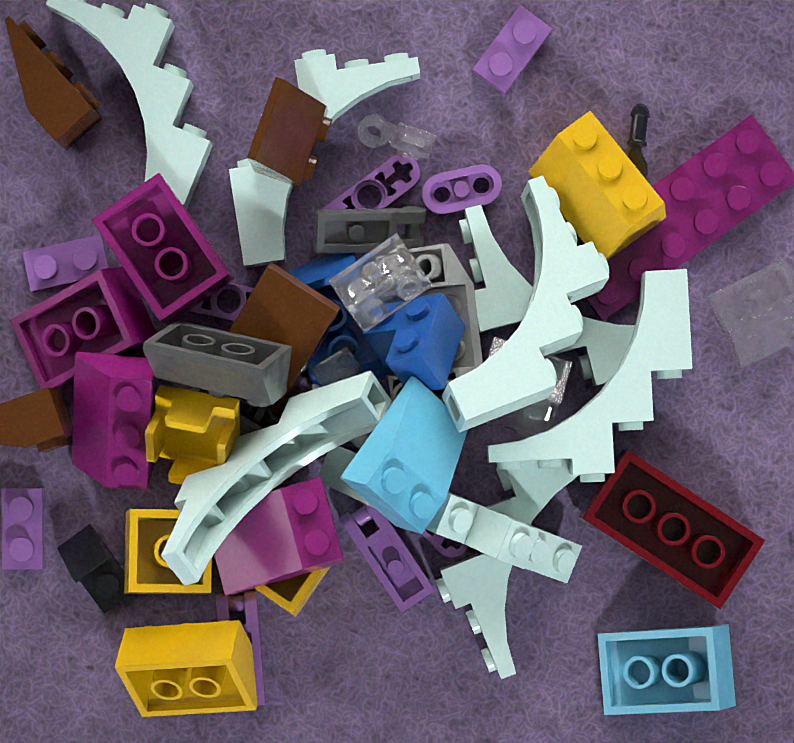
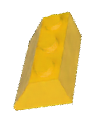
[529,111,666,261]
[115,620,258,717]

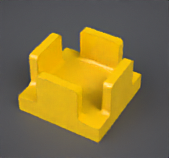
[145,385,240,485]

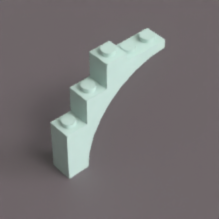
[46,0,213,210]
[229,49,420,268]
[442,175,609,433]
[459,205,635,386]
[487,269,692,482]
[161,371,392,586]
[317,446,582,583]
[435,459,578,679]

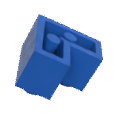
[362,293,465,391]

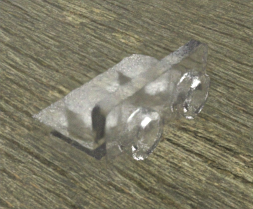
[329,233,432,332]

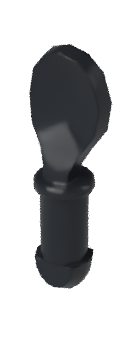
[627,104,650,179]

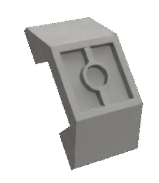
[374,244,483,405]

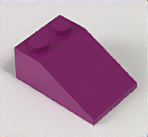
[91,173,235,324]
[10,266,157,390]
[214,477,345,596]

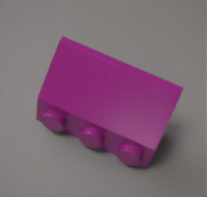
[72,351,157,491]

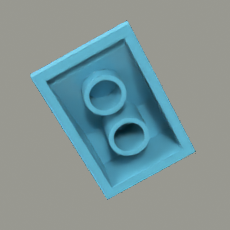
[340,376,468,534]
[597,624,736,715]

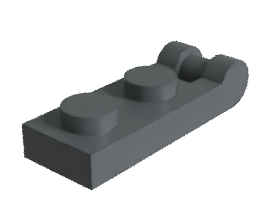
[313,206,426,254]

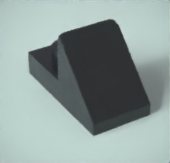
[57,524,130,613]

